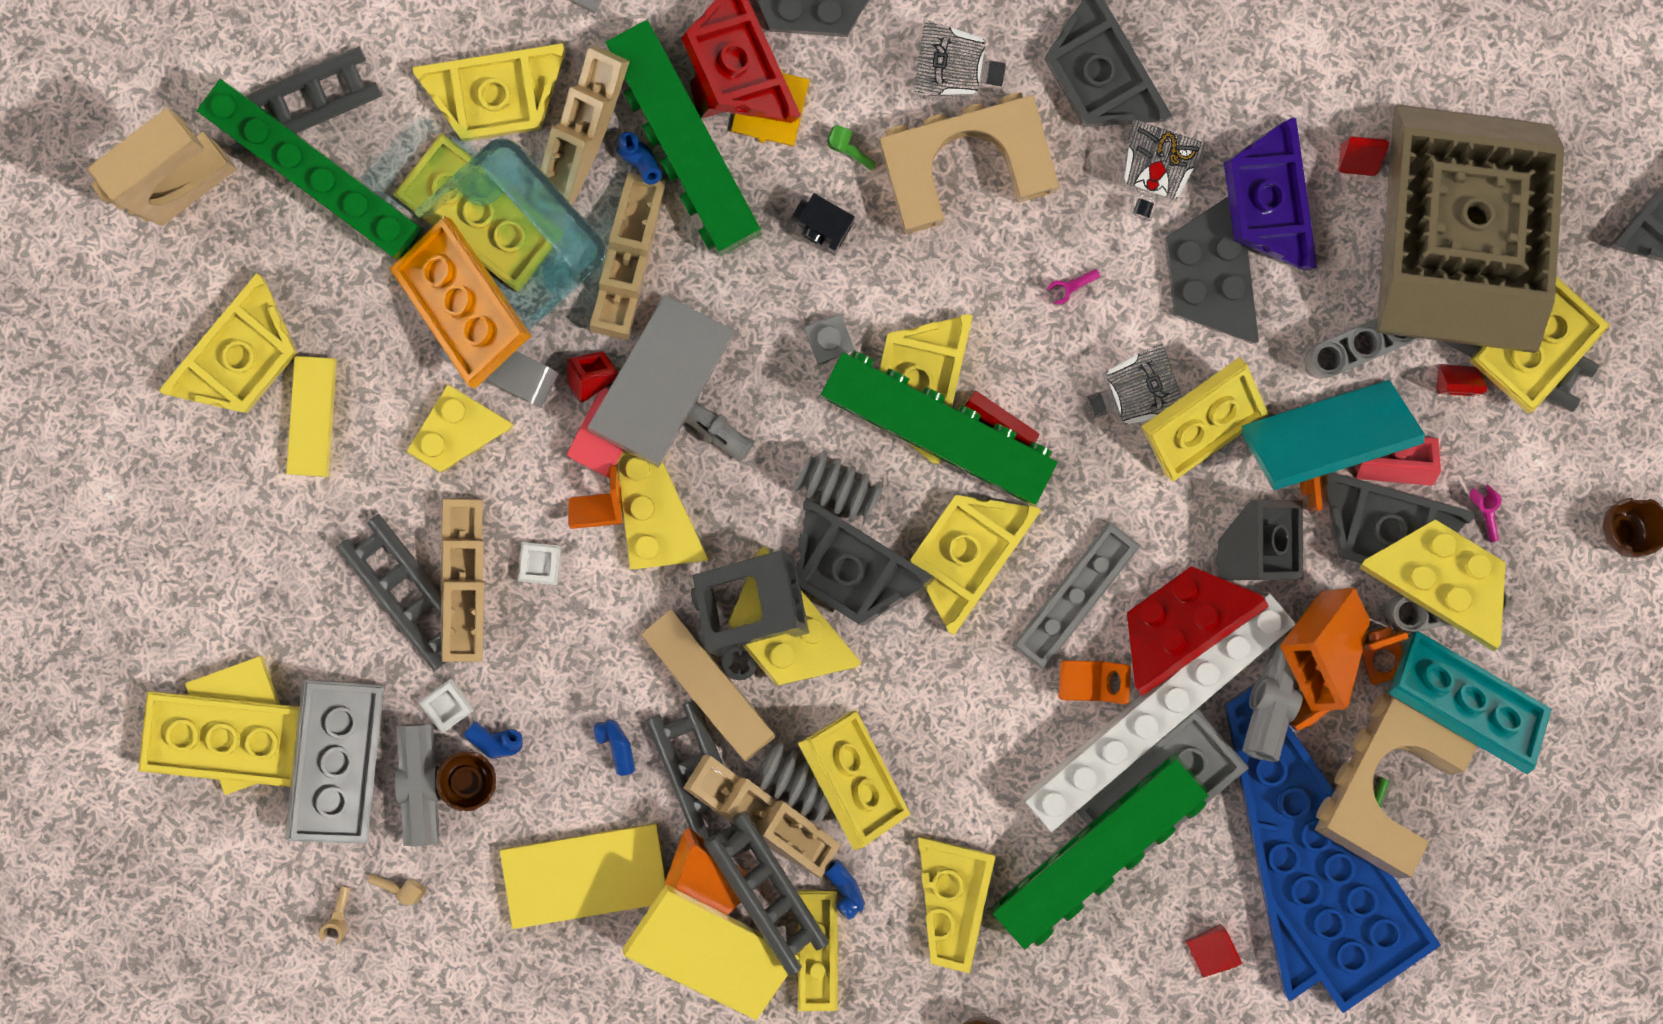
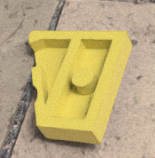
[406,385,514,473]

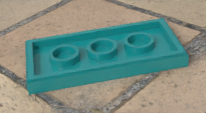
[1242,380,1425,491]
[1388,631,1552,775]

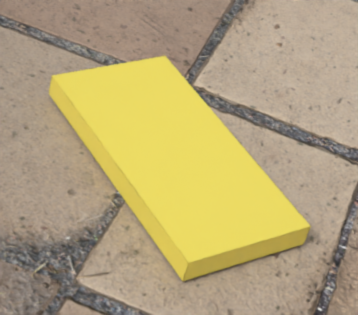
[393,133,567,293]
[138,691,299,787]
[500,823,666,929]
[622,884,800,1020]

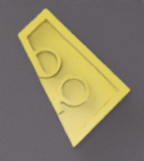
[617,451,709,570]

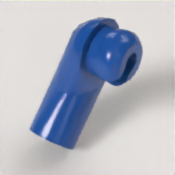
[616,131,662,185]
[594,719,636,776]
[463,721,523,759]
[824,859,865,920]

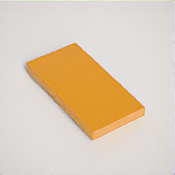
[389,216,532,388]

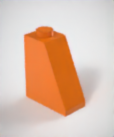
[1280,587,1370,711]
[663,827,747,915]

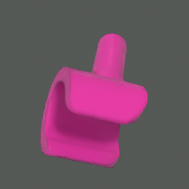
[1047,269,1100,305]
[1469,484,1502,542]

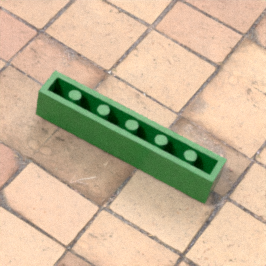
[606,19,762,257]
[196,79,424,259]
[820,350,1058,506]
[993,752,1209,950]

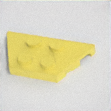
[412,43,566,142]
[159,273,298,413]
[879,314,973,465]
[910,495,1042,635]
[1359,519,1506,652]
[726,546,861,687]

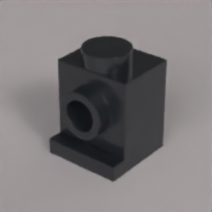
[791,193,855,256]

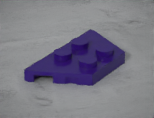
[1224,117,1317,271]

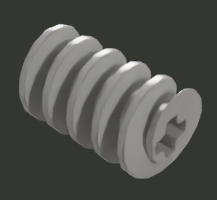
[793,450,883,527]
[751,742,831,824]

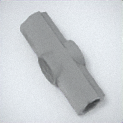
[1242,637,1303,762]
[395,723,440,847]

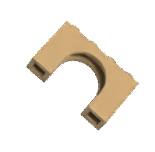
[879,92,1059,235]
[86,107,237,226]
[1315,692,1477,879]

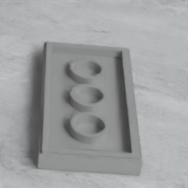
[587,295,734,468]
[285,679,384,844]
[1076,708,1249,854]

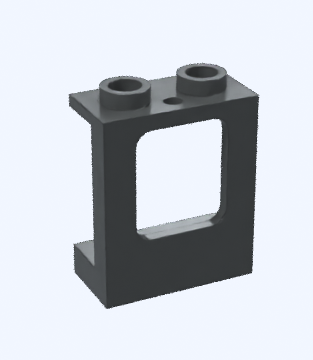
[691,550,809,657]

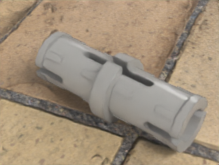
[685,401,754,463]

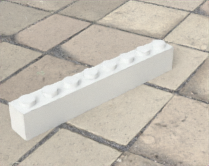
[1022,593,1296,833]

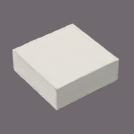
[517,542,562,585]
[418,678,475,734]

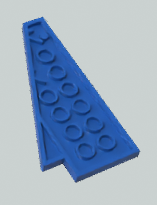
[1224,682,1441,1013]

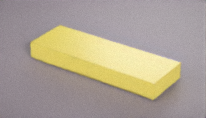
[286,356,337,477]
[798,890,838,1011]

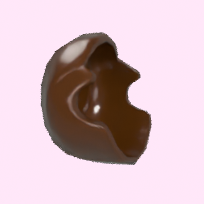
[1603,497,1663,558]
[435,751,496,812]

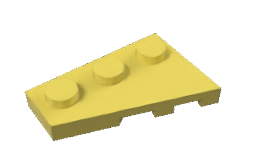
[918,836,996,973]

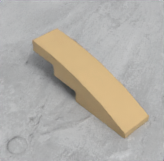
[532,46,630,215]
[589,172,666,340]
[441,498,484,662]
[641,609,776,762]
[683,755,841,878]

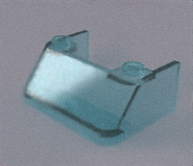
[414,139,607,331]

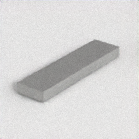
[1012,521,1141,670]

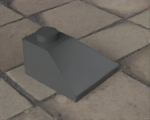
[1216,500,1303,580]

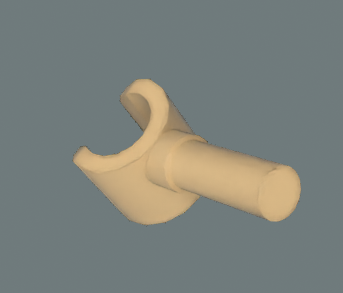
[368,873,426,905]
[319,886,350,945]

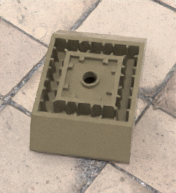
[1376,105,1564,353]

